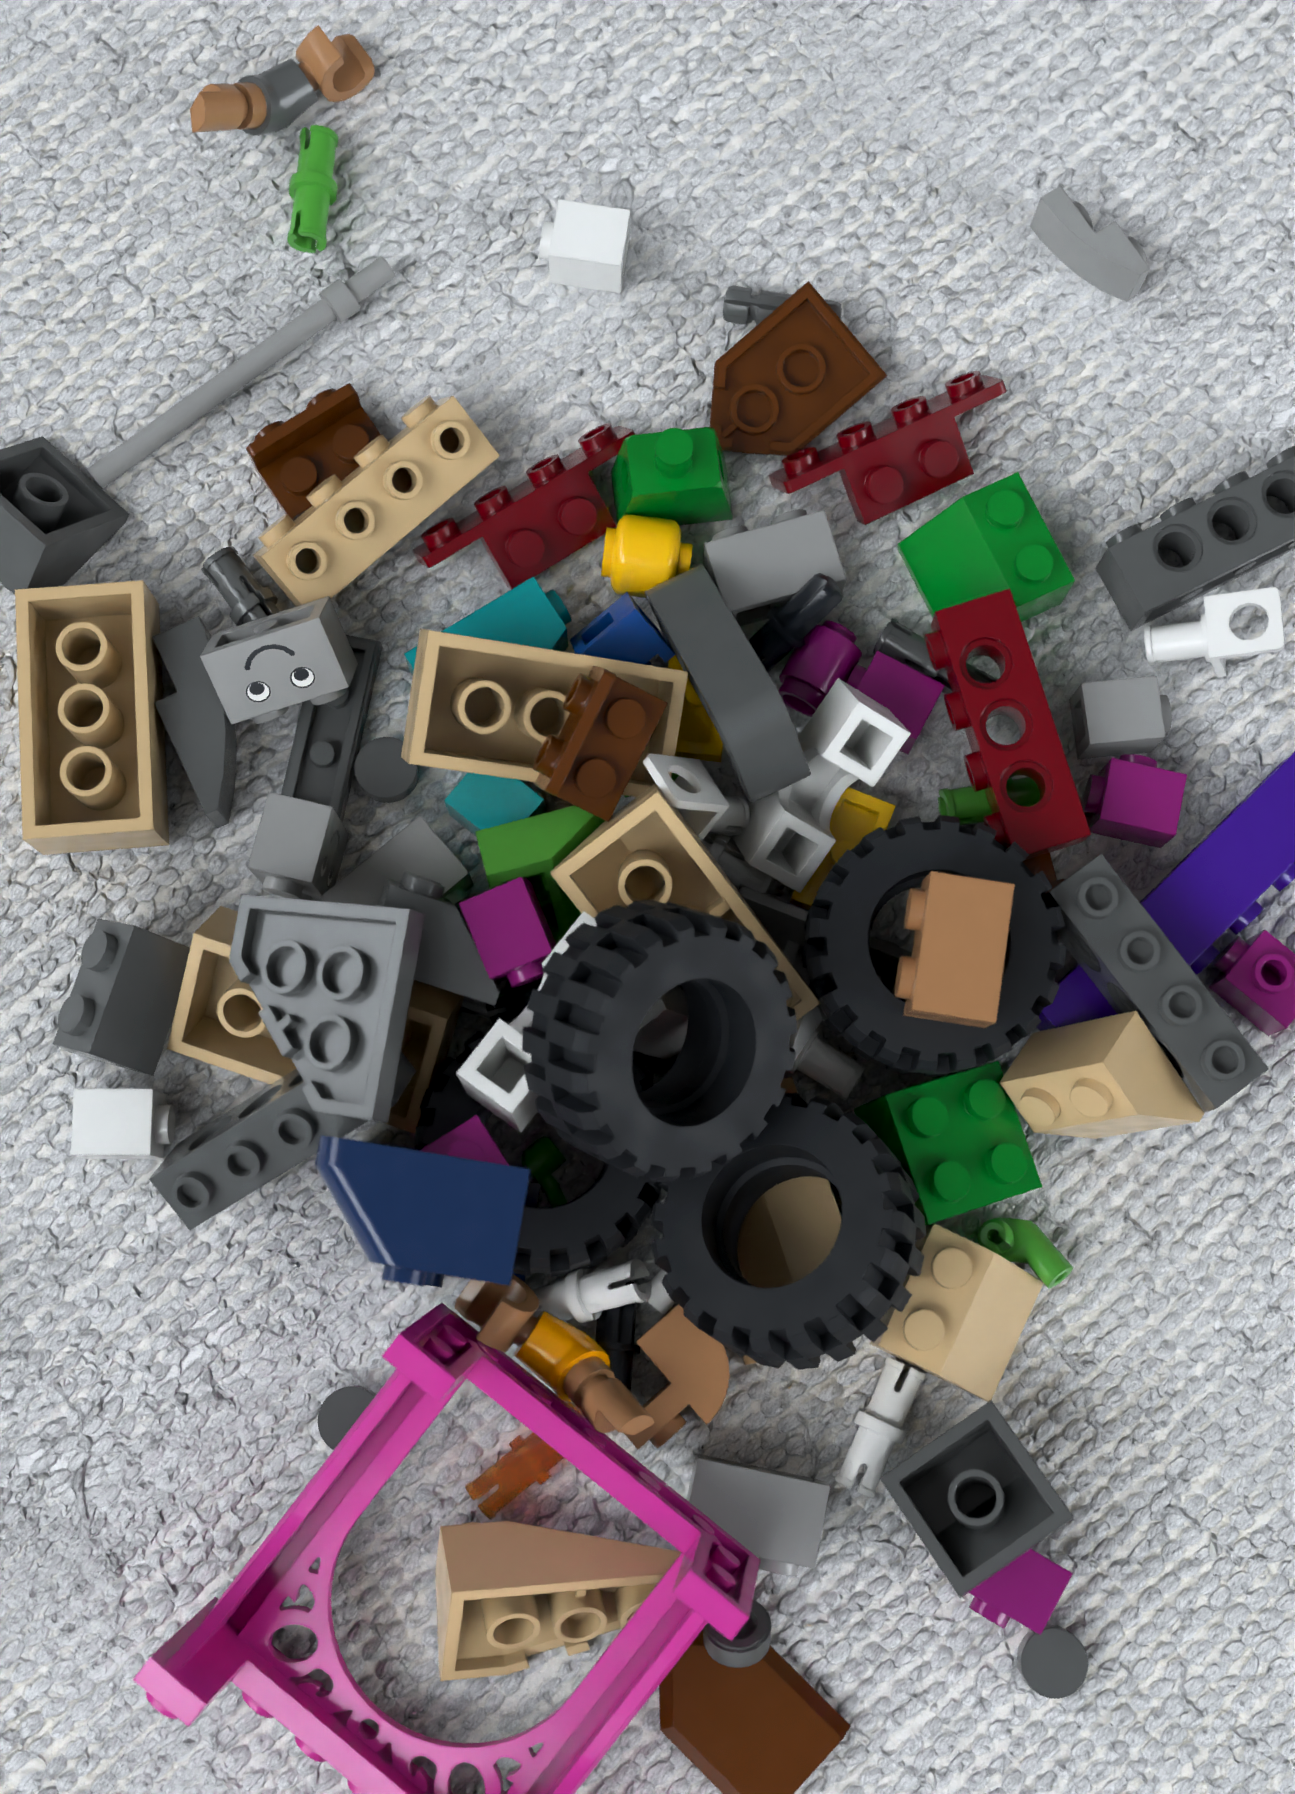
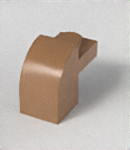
[624,1304,729,1449]

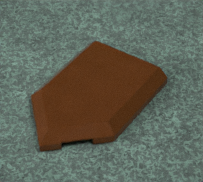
[710,281,887,456]
[659,1630,851,1794]

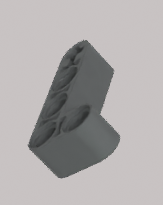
[644,564,811,804]

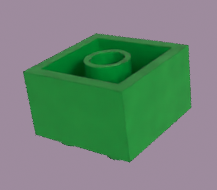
[854,1061,1043,1226]

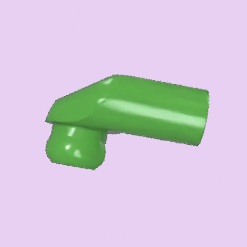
[977,1218,1073,1288]

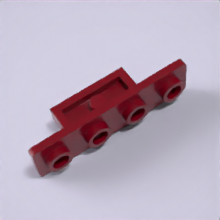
[768,371,1007,525]
[412,423,635,589]

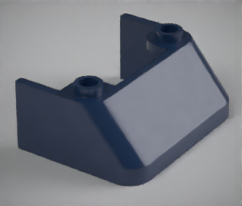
[315,1136,541,1287]

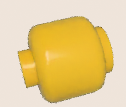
[601,514,693,598]

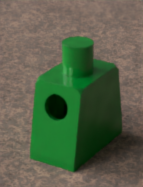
[611,427,733,526]

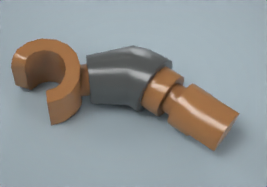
[190,25,375,136]

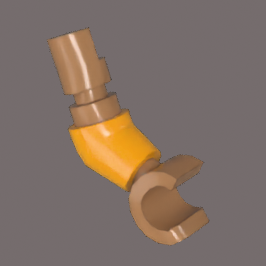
[455,1274,655,1435]

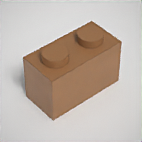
[895,871,1015,1028]

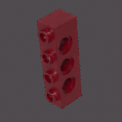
[924,588,1091,860]

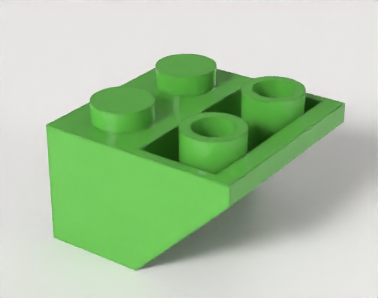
[475,805,605,944]

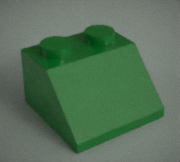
[897,472,1075,622]

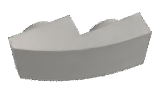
[1030,185,1150,302]

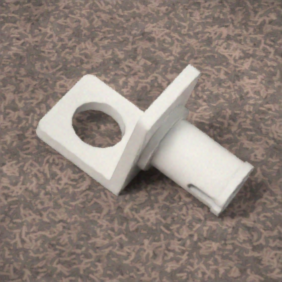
[1144,587,1285,677]
[643,753,750,841]

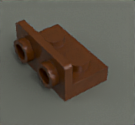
[246,383,381,521]
[533,666,668,822]

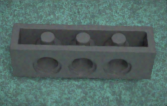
[1095,446,1295,631]
[1045,853,1269,1113]
[149,1051,416,1230]

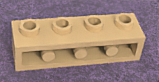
[253,395,500,607]

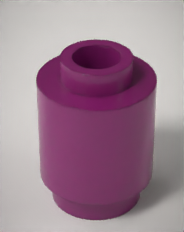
[778,620,862,717]

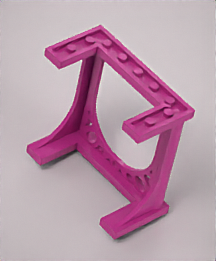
[133,1302,760,1794]

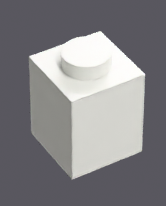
[539,199,630,294]
[71,1089,176,1159]

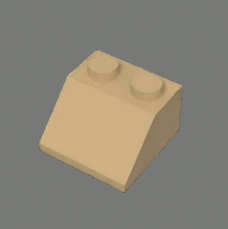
[999,1011,1204,1139]
[870,1223,1043,1402]

